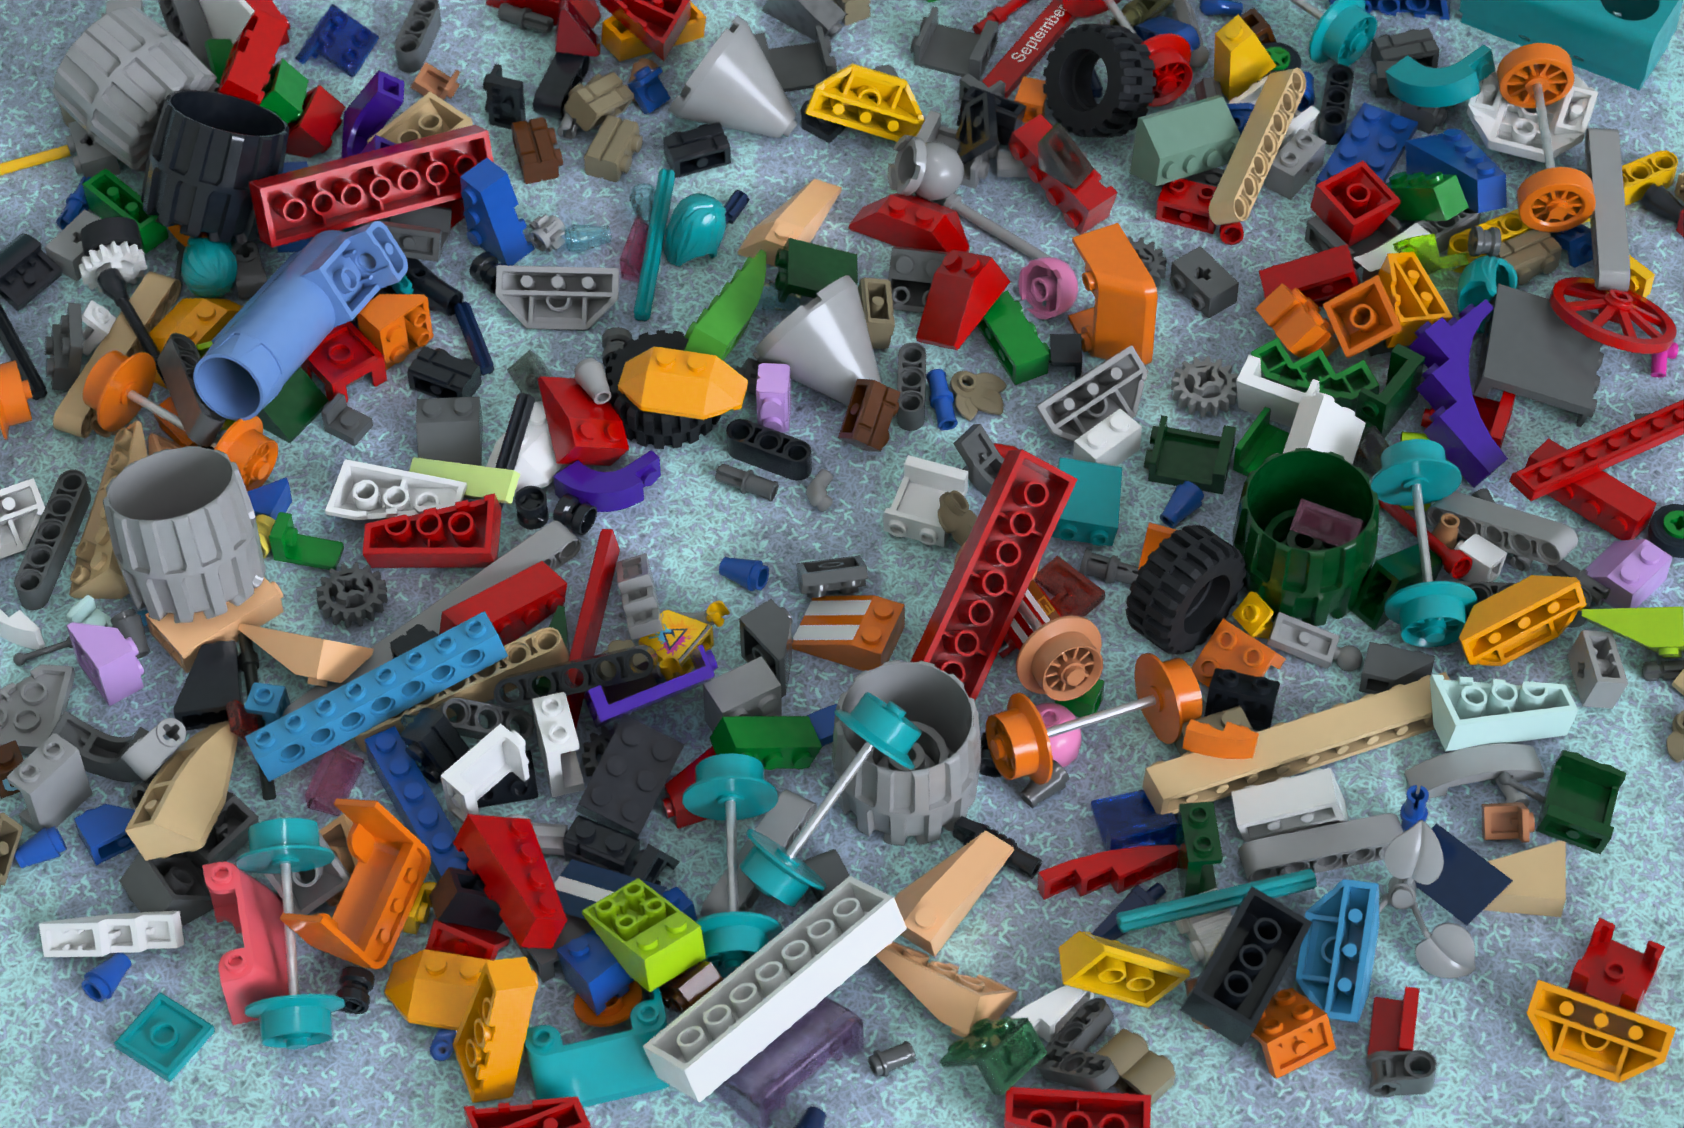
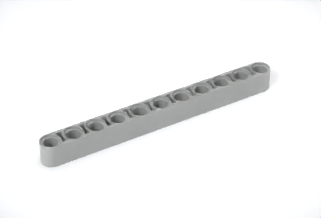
[282,521,581,717]

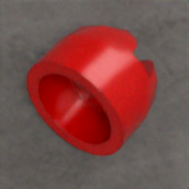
[1219,222,1244,245]

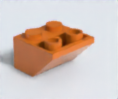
[357,294,433,370]

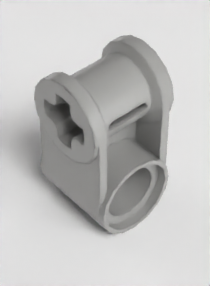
[120,718,186,782]

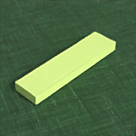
[409,457,520,504]

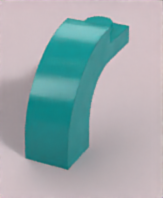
[1385,44,1496,108]

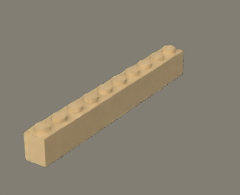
[1142,672,1450,819]

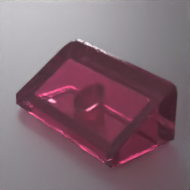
[620,216,649,282]
[1290,499,1365,547]
[305,746,365,816]

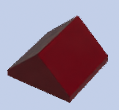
[555,0,601,57]

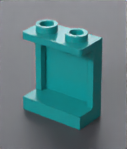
[1051,457,1122,546]

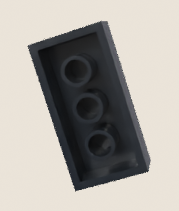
[1180,886,1313,1047]

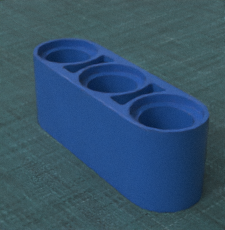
[1133,15,1200,52]

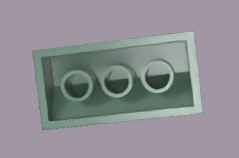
[1130,95,1241,186]

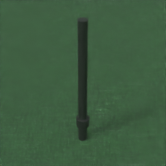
[238,632,276,801]

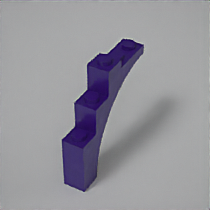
[1409,299,1508,488]

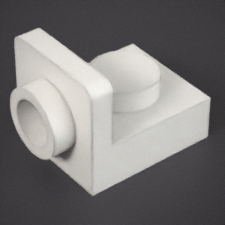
[82,300,116,356]

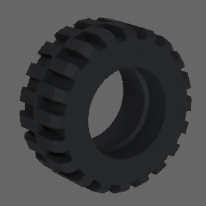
[1043,24,1156,138]
[605,330,721,449]
[1126,525,1246,654]

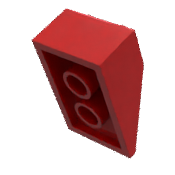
[916,250,1011,351]
[537,376,629,466]

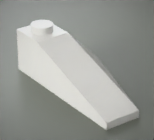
[325,459,467,520]

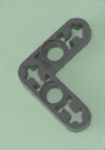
[1035,998,1119,1092]

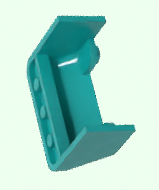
[524,987,670,1108]

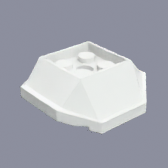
[1467,63,1598,163]

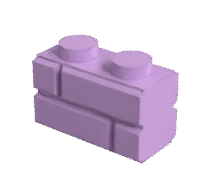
[756,363,791,432]

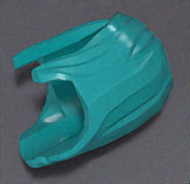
[664,193,726,267]
[181,237,237,298]
[1457,255,1518,334]

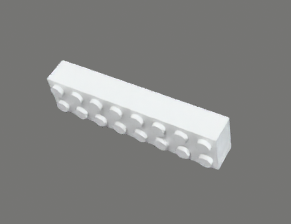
[643,876,907,1102]

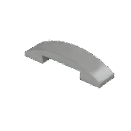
[1404,743,1544,799]

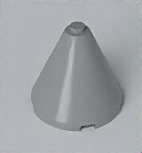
[668,15,798,138]
[753,275,881,406]

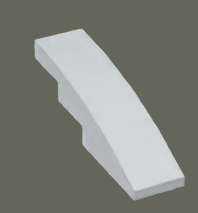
[39,911,185,957]
[972,985,1094,1074]

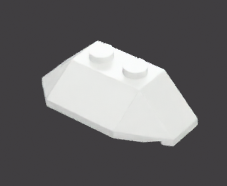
[486,402,568,495]
[0,478,45,559]

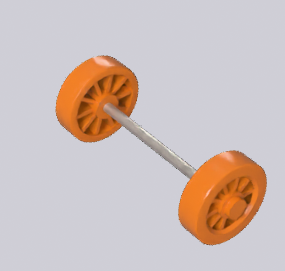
[1497,43,1596,232]

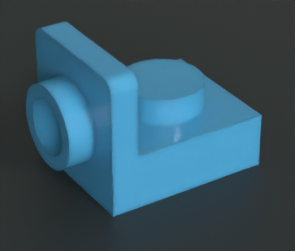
[244,682,290,725]

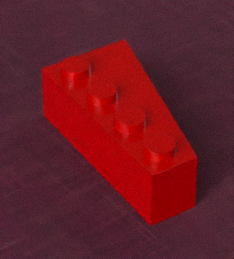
[363,493,502,568]

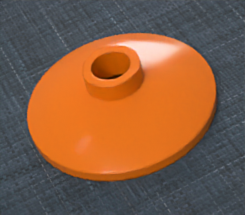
[573,980,643,1027]

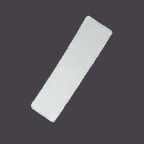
[1353,223,1432,272]

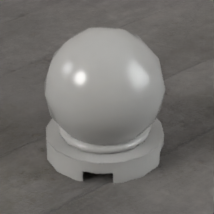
[888,135,964,201]

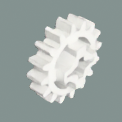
[79,241,147,292]

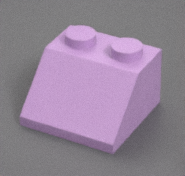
[1585,539,1672,608]
[66,622,144,706]

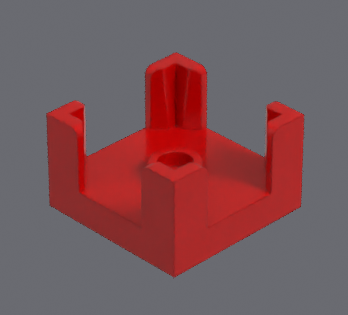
[300,322,387,403]
[1568,918,1665,1013]

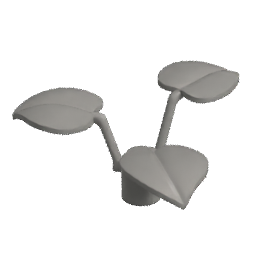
[1379,820,1475,978]

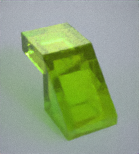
[1393,233,1468,275]

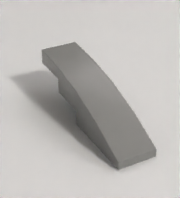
[616,553,663,640]

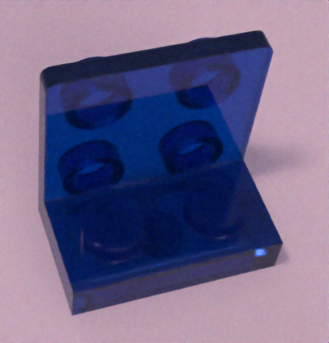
[295,4,379,77]
[1091,790,1177,851]

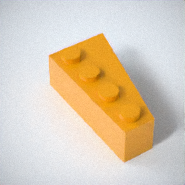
[452,956,538,1103]

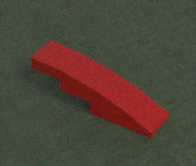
[1037,845,1179,900]

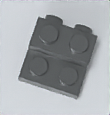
[45,303,83,390]
[796,555,868,598]

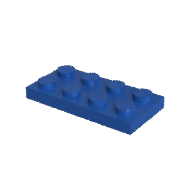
[1316,103,1418,185]

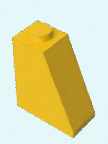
[1214,15,1277,101]

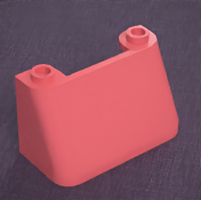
[202,861,289,1025]

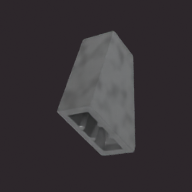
[762,0,846,41]

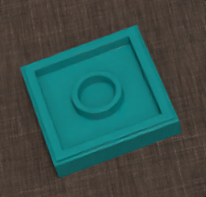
[114,992,215,1083]

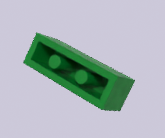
[82,168,169,254]
[1386,172,1469,221]
[977,291,1051,385]
[709,716,822,770]

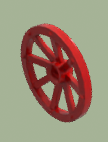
[1549,277,1677,354]

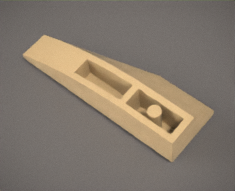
[69,420,148,599]
[125,718,241,861]

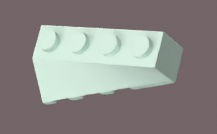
[1430,674,1578,751]

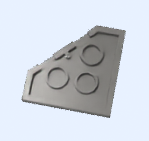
[0,664,75,754]

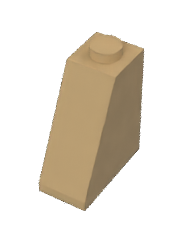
[1484,841,1566,917]

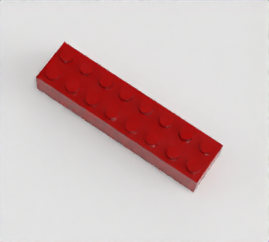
[249,125,494,248]
[910,449,1078,701]

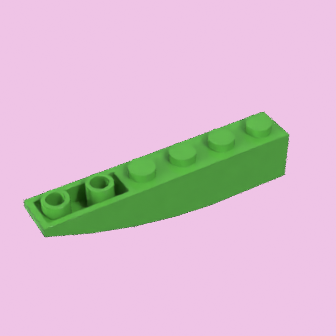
[684,249,766,361]

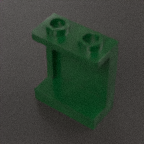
[774,238,858,303]
[1355,344,1425,444]
[1144,415,1236,495]
[1536,750,1626,854]
[1174,802,1223,898]

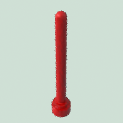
[1378,499,1473,579]

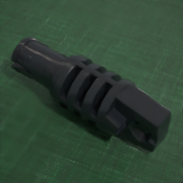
[953,816,1042,879]

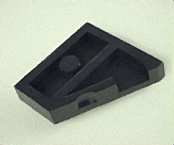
[955,91,998,165]
[630,844,680,885]

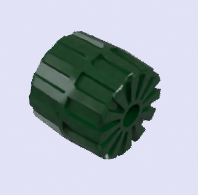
[1233,448,1379,626]

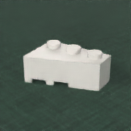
[1232,768,1349,842]

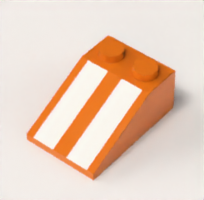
[792,595,905,671]

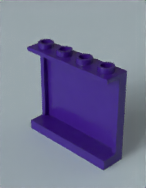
[584,644,718,728]

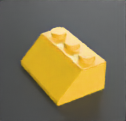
[1058,931,1190,1008]

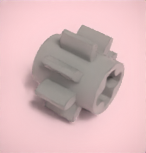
[529,214,566,252]

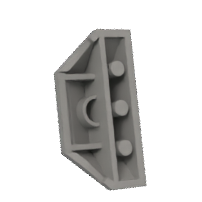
[496,265,619,330]
[1035,345,1148,443]

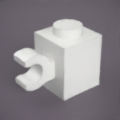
[1454,533,1507,582]

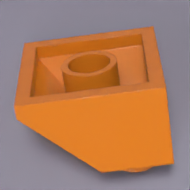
[1323,275,1403,359]

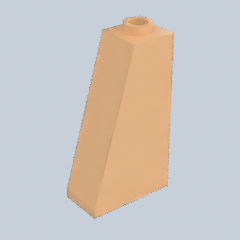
[145,577,284,673]

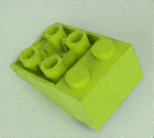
[582,878,706,992]

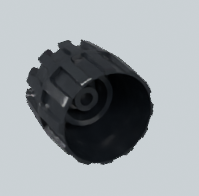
[141,90,289,244]

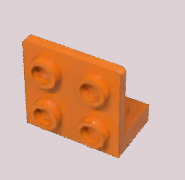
[1191,618,1286,687]
[1250,988,1336,1079]

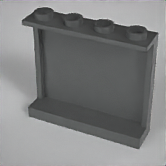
[1473,284,1604,427]

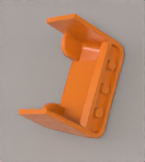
[1068,223,1158,365]
[280,798,431,969]

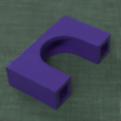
[341,70,405,158]

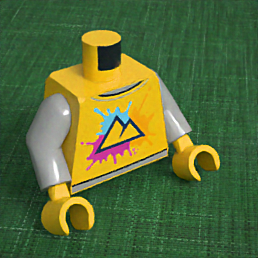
[638,600,730,681]

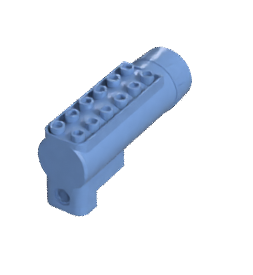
[193,221,408,421]

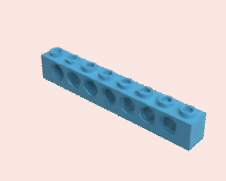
[245,611,508,782]

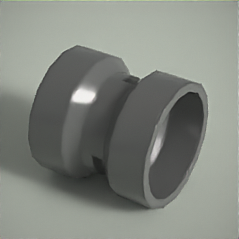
[602,327,632,367]

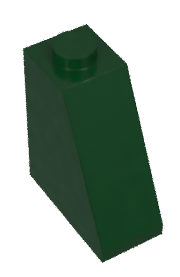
[1351,544,1443,630]

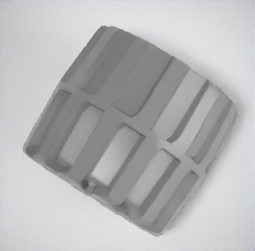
[53,6,219,171]
[103,446,266,623]
[831,660,981,846]

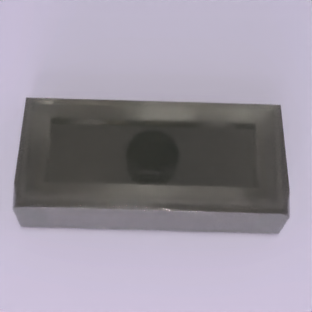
[507,350,553,402]

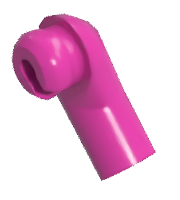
[1651,342,1678,378]

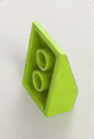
[1582,606,1684,659]

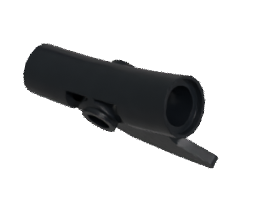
[373,257,463,316]

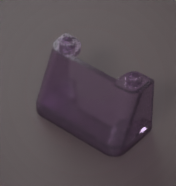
[714,997,864,1128]

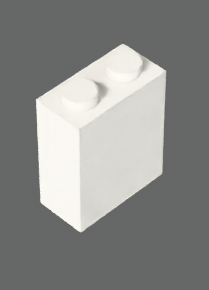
[1283,393,1366,464]

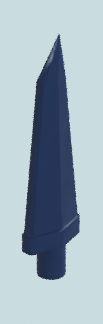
[1092,882,1166,940]

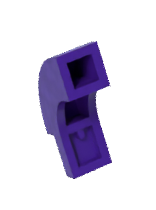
[553,450,661,512]

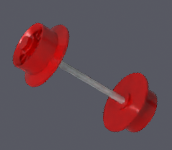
[1062,0,1193,107]

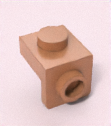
[410,62,461,100]
[1482,802,1535,843]

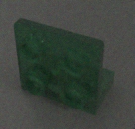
[940,1016,1048,1095]

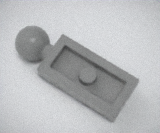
[1172,0,1209,67]
[1267,612,1362,672]

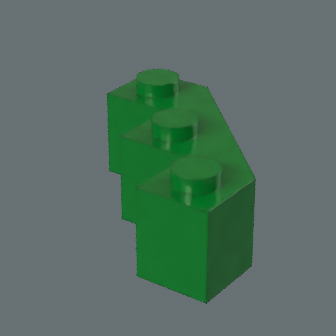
[1251,338,1380,411]

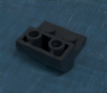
[0,233,63,311]

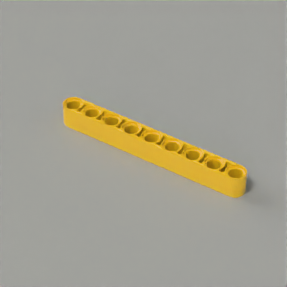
[1446,150,1678,273]

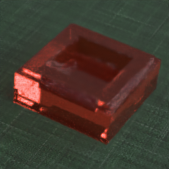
[226,699,259,741]

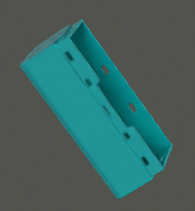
[1459,0,1683,91]

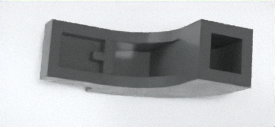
[953,424,1004,497]
[49,711,149,782]

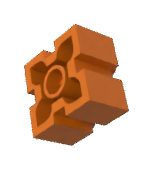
[1255,283,1340,358]

